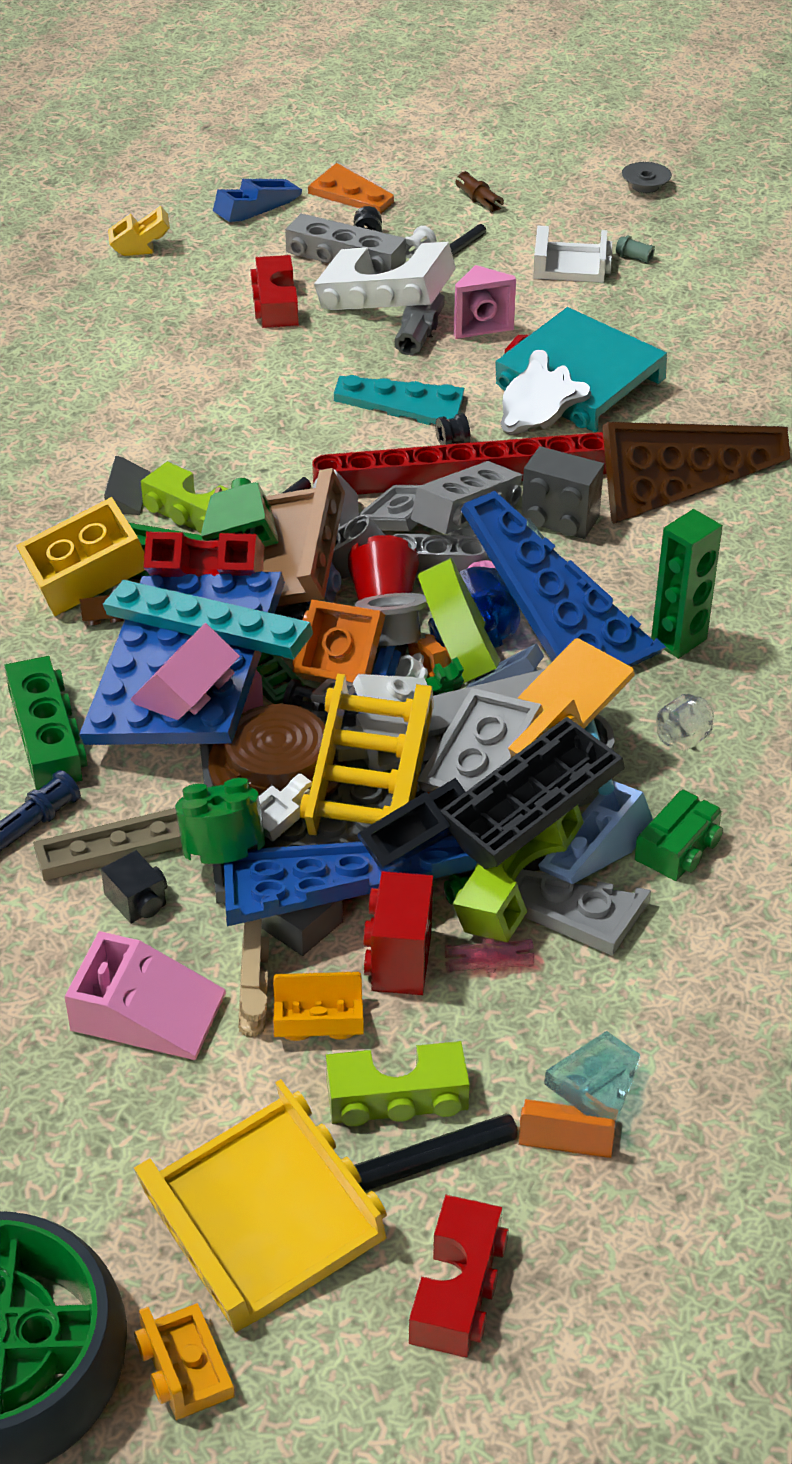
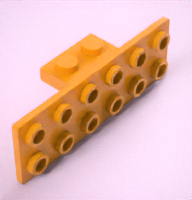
[427,638,635,794]

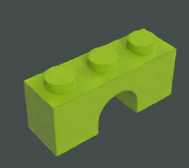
[141,461,228,534]
[325,1041,470,1126]

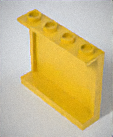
[134,1079,387,1333]

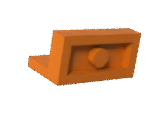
[518,1099,617,1158]

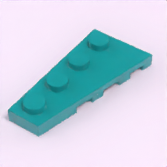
[334,375,465,425]

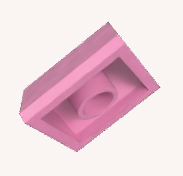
[454,265,516,339]

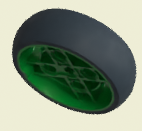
[0,1211,127,1464]

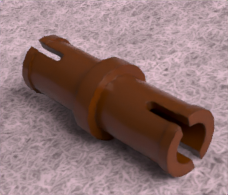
[455,171,504,212]

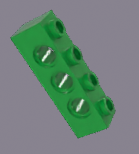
[651,508,723,659]
[4,656,88,790]

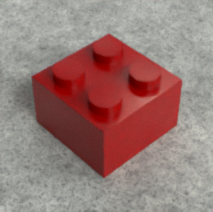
[363,871,433,996]

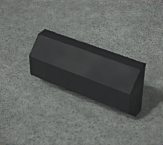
[441,717,625,869]

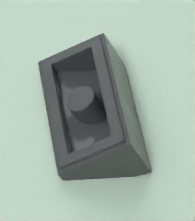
[104,456,151,515]

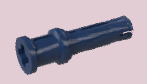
[0,770,81,851]

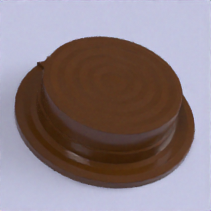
[208,704,347,799]

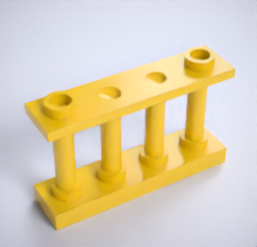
[300,674,434,836]

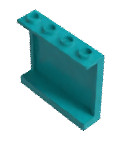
[495,307,667,433]

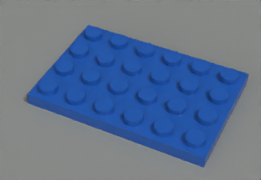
[79,571,285,745]

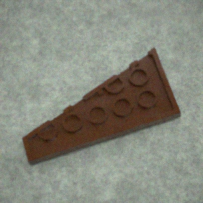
[602,422,791,524]

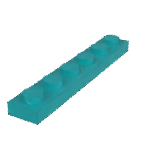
[103,580,314,659]

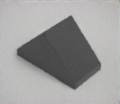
[261,900,343,956]

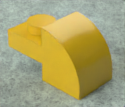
[108,206,170,256]

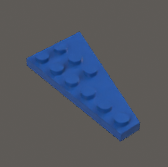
[461,491,666,667]
[224,836,477,927]

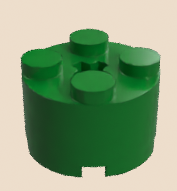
[175,778,266,864]

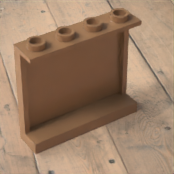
[202,468,345,606]

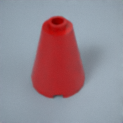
[348,535,419,600]

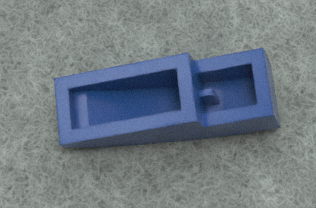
[213,179,302,222]

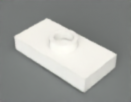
[353,674,428,702]

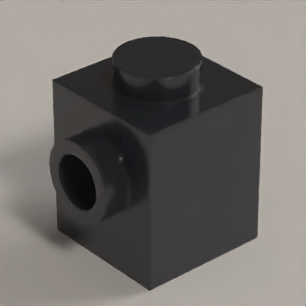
[101,850,168,924]

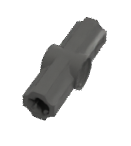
[395,292,445,356]

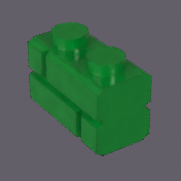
[634,789,723,881]

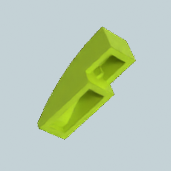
[418,558,500,684]

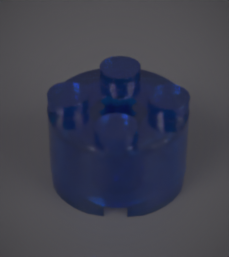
[459,567,520,648]

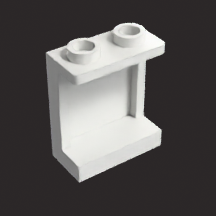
[533,226,612,283]

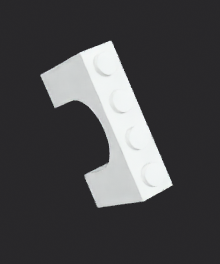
[314,242,456,310]

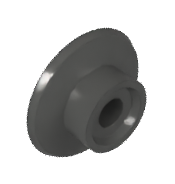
[622,162,672,193]

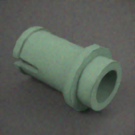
[616,235,655,264]

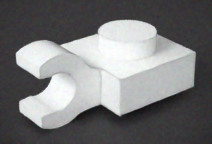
[259,773,312,842]

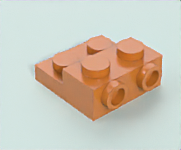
[293,599,386,683]

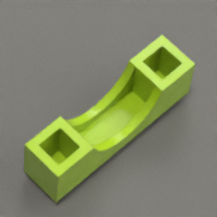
[453,805,584,943]

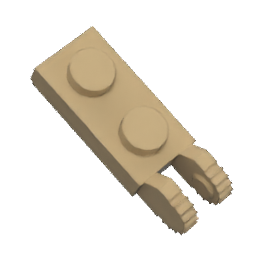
[238,919,269,1038]

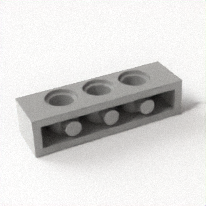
[285,213,406,274]
[410,461,523,534]

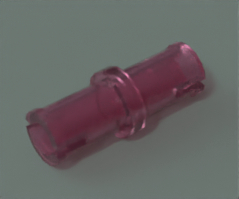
[445,938,534,973]

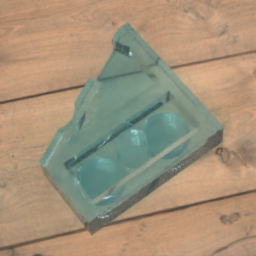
[544,1031,640,1126]

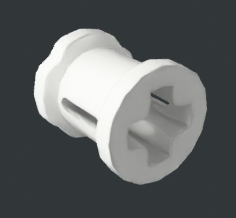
[405,226,437,259]

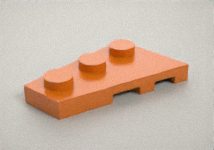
[308,163,394,214]

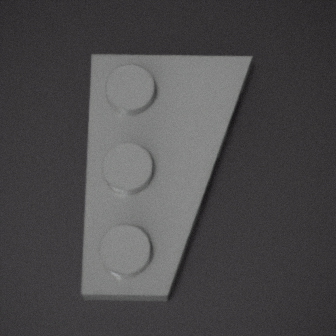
[515,869,651,956]

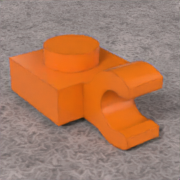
[408,634,452,678]

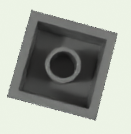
[521,446,604,539]

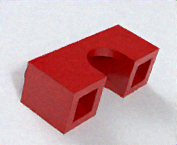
[250,255,299,328]
[143,532,265,577]
[409,1194,509,1358]

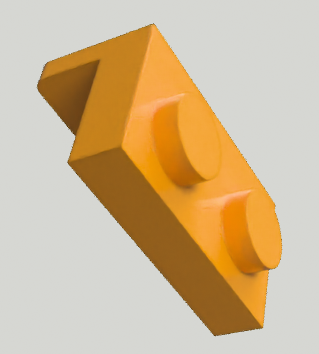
[273,972,364,1041]
[134,1303,235,1420]

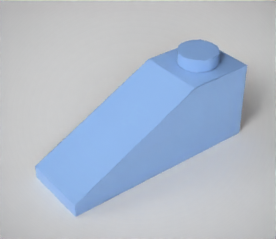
[538,780,653,884]

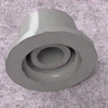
[355,593,428,646]

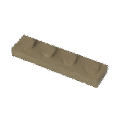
[33,808,182,881]

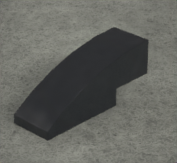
[357,777,466,870]

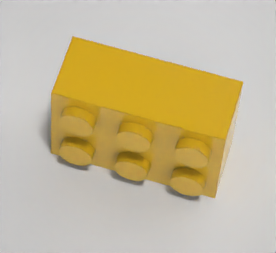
[16,497,145,617]

